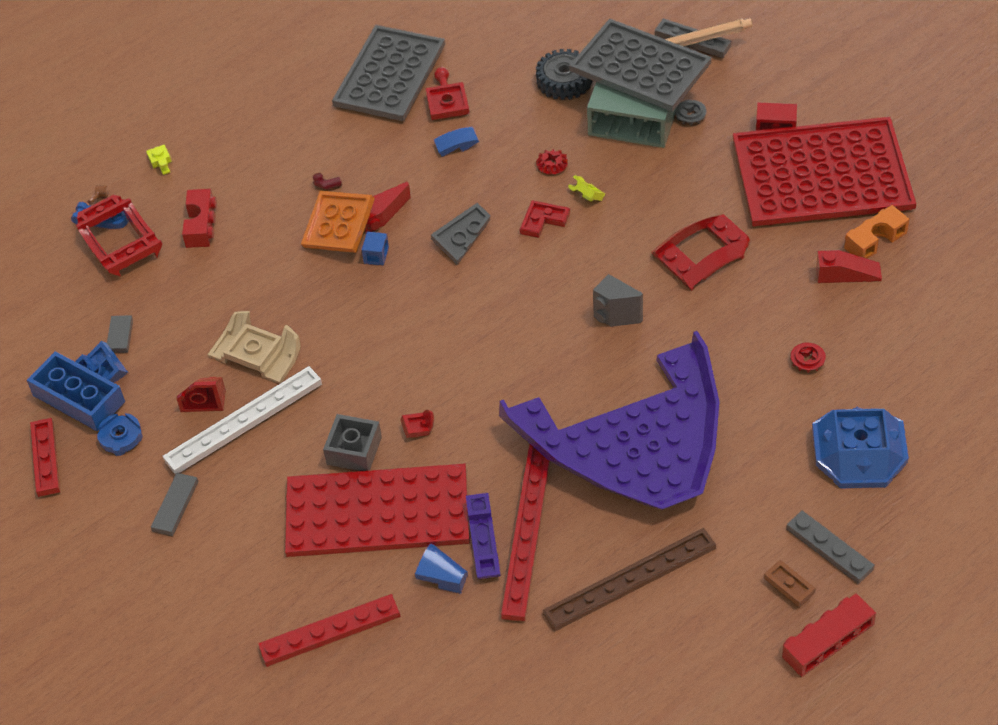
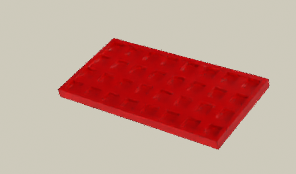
[285,463,470,557]

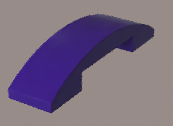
[466,493,501,580]

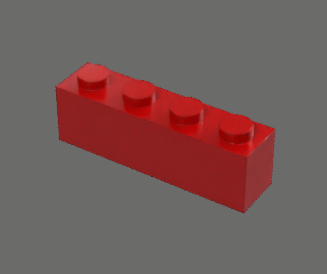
[782,593,876,678]

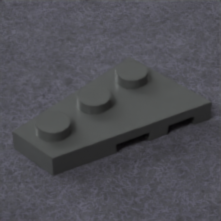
[431,203,491,265]

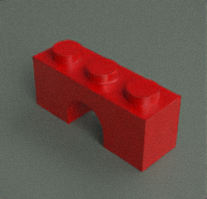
[182,188,217,248]

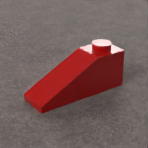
[364,182,411,233]
[816,250,882,283]

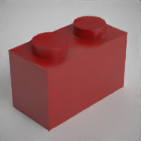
[756,102,797,131]

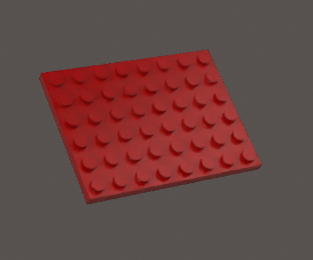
[732,117,916,226]

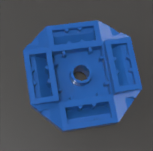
[812,407,909,489]

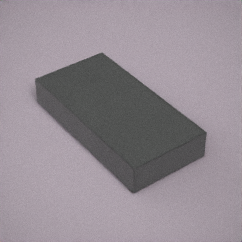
[107,315,133,353]

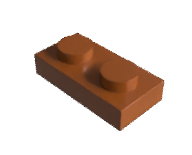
[764,560,816,607]

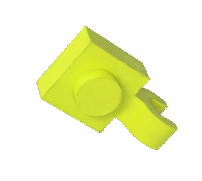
[146,145,172,175]
[568,175,605,202]

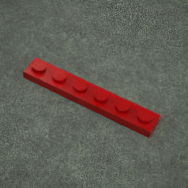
[258,594,401,667]

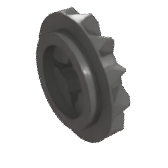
[675,100,707,125]

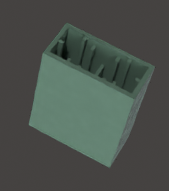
[587,82,676,148]

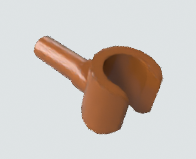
[88,185,109,204]

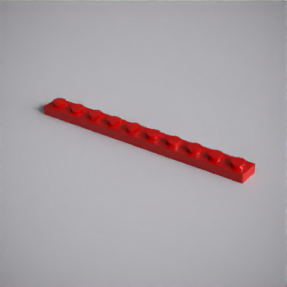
[501,444,550,621]

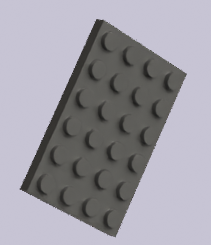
[569,19,712,112]
[332,25,445,121]

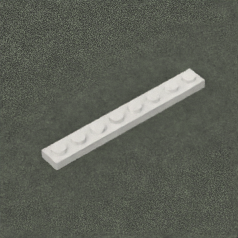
[163,366,322,475]

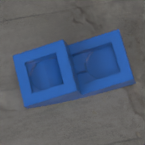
[434,127,479,157]

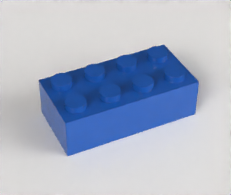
[26,351,125,431]

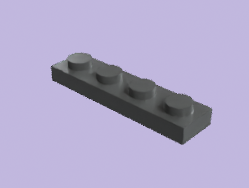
[655,18,731,58]
[786,510,875,584]

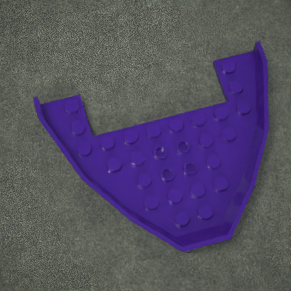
[499,331,720,510]

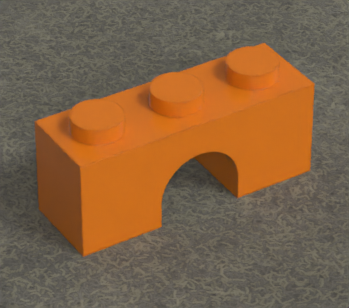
[844,205,910,259]

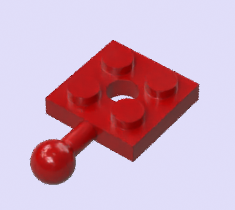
[425,67,470,120]

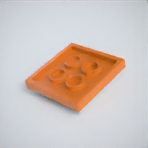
[301,191,375,253]

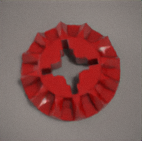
[536,149,568,175]
[790,342,826,373]

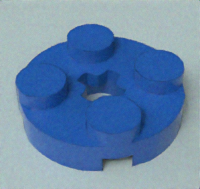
[97,413,143,456]

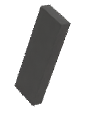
[151,473,199,536]

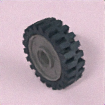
[536,49,592,100]

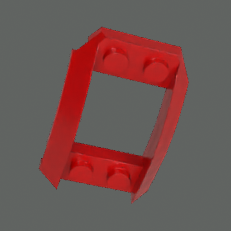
[76,195,163,277]
[651,214,750,291]

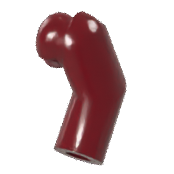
[312,173,342,190]

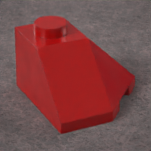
[177,377,226,412]

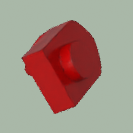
[400,409,434,438]

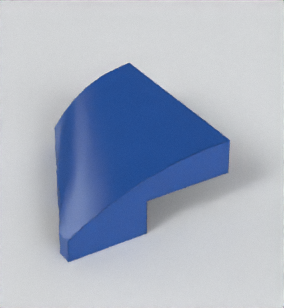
[75,341,128,383]
[415,544,468,594]

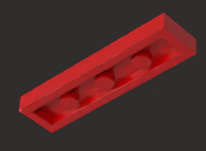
[30,418,60,497]

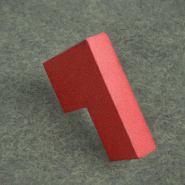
[519,200,571,238]

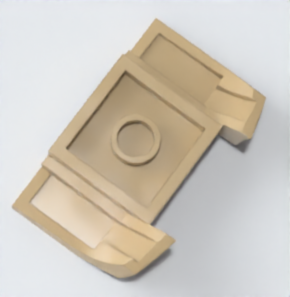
[208,311,301,384]

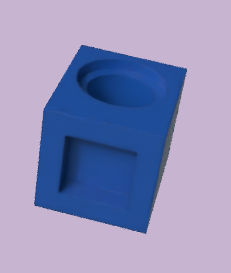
[362,232,389,266]

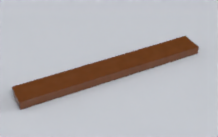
[543,528,716,632]

